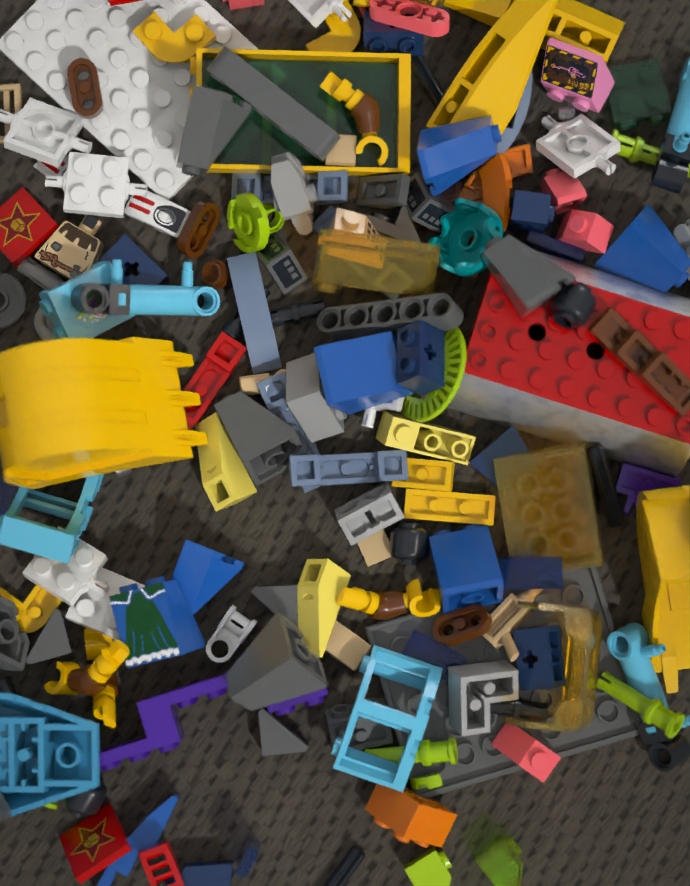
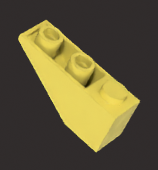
[376,410,476,465]
[195,412,257,511]
[297,559,351,658]

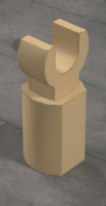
[239,369,286,396]

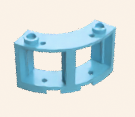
[0,474,104,564]
[331,645,443,792]

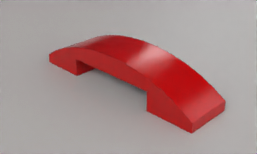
[183,331,247,430]

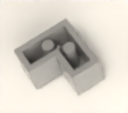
[286,353,347,443]
[448,660,519,736]

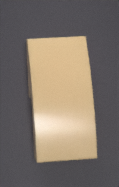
[325,621,372,672]

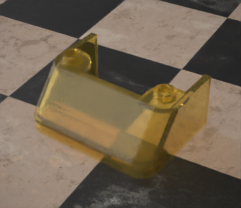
[313,229,440,298]
[505,601,603,732]

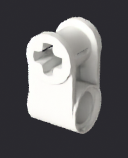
[206,605,257,663]

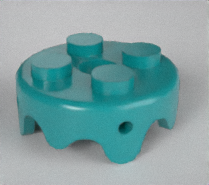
[428,198,503,277]

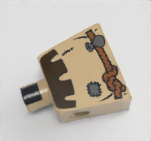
[34,215,104,280]

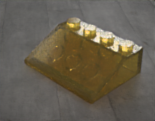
[493,441,604,578]

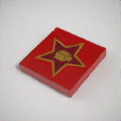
[0,187,60,267]
[59,803,132,884]

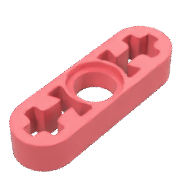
[369,0,450,37]

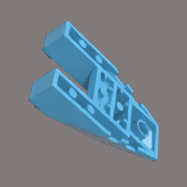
[0,692,100,816]

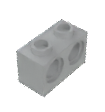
[334,482,405,546]

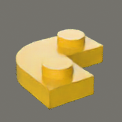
[306,0,361,72]
[133,12,217,64]
[0,585,63,633]

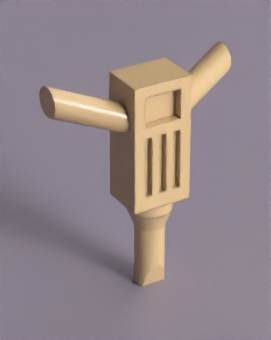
[477,572,552,662]

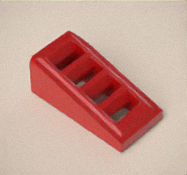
[138,840,186,886]

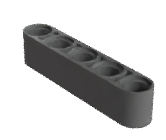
[205,46,341,162]
[317,293,464,342]

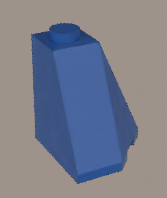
[417,115,502,196]
[594,204,690,293]
[171,540,245,616]

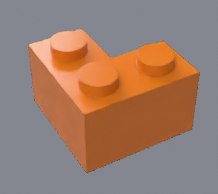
[364,784,457,848]

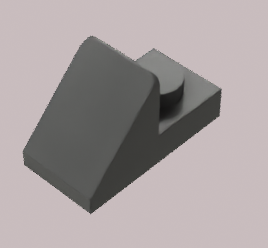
[356,174,410,212]
[366,206,420,251]

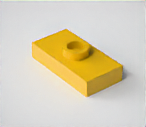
[391,458,455,492]

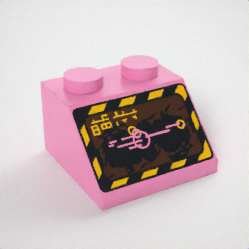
[541,38,615,113]

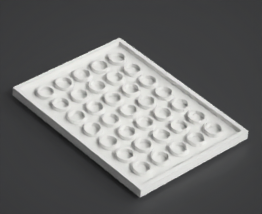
[0,0,287,201]

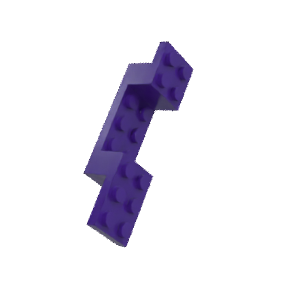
[99,672,328,772]

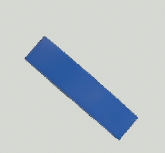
[97,792,180,886]

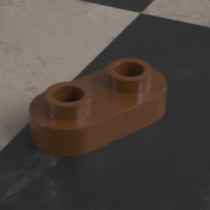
[67,58,103,119]
[177,200,220,258]
[432,604,492,646]

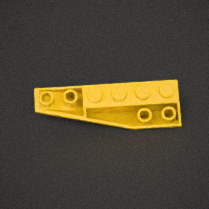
[426,0,558,135]
[441,0,625,64]

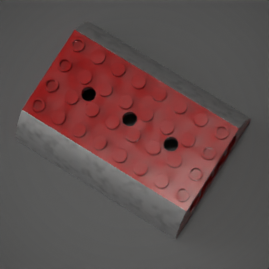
[447,249,690,477]

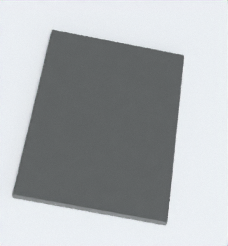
[365,559,642,798]

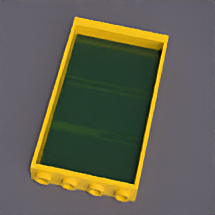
[190,48,411,176]

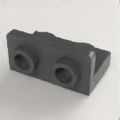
[326,698,393,750]

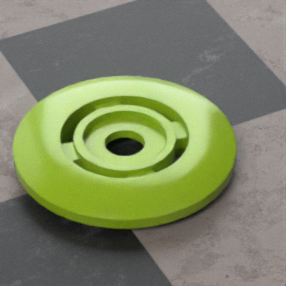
[401,327,466,422]

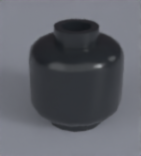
[550,282,596,329]
[389,523,429,566]
[63,775,107,818]

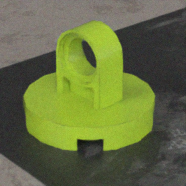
[227,192,285,253]

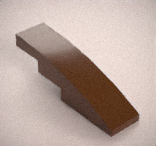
[587,307,690,416]

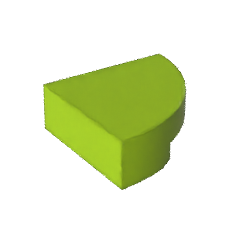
[409,771,443,791]

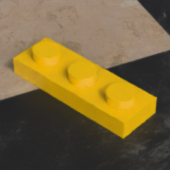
[403,488,496,526]

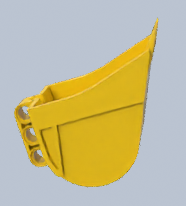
[0,337,208,489]
[636,485,690,694]

